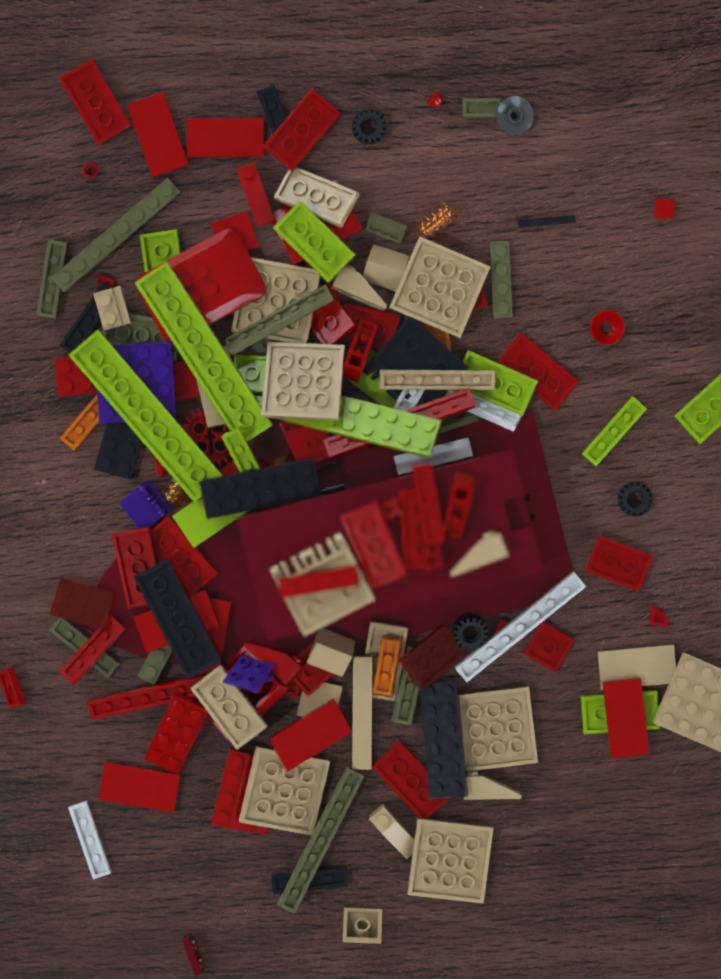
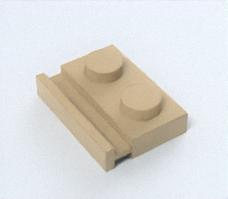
[93,286,131,331]

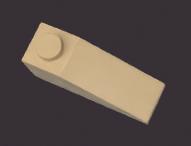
[331,264,387,312]
[450,531,508,576]
[463,771,521,800]
[369,803,414,859]

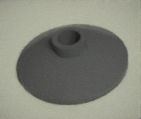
[496,96,534,135]

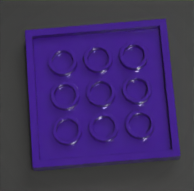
[97,342,177,424]

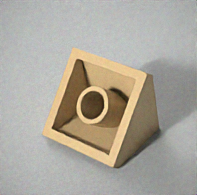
[363,244,410,292]
[306,628,355,677]
[343,908,382,944]

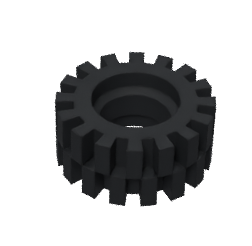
[352,108,387,145]
[617,482,653,517]
[452,613,488,651]

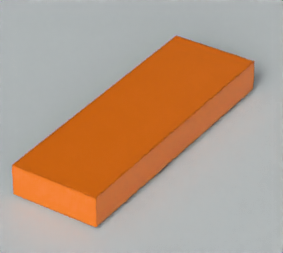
[59,395,99,451]
[372,636,401,696]

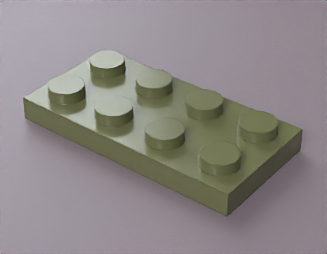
[103,314,178,361]

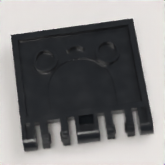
[362,316,468,407]

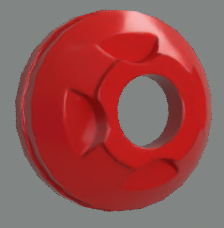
[590,310,625,345]

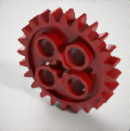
[180,408,233,468]

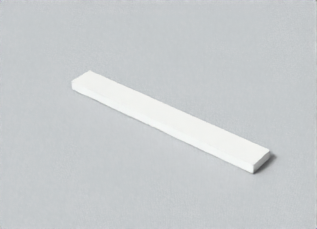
[454,571,586,682]

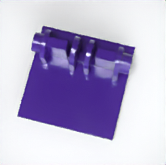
[119,479,172,528]
[223,656,275,692]

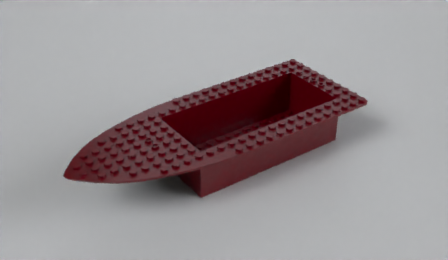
[79,409,573,667]

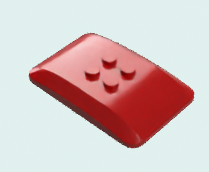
[136,229,266,344]

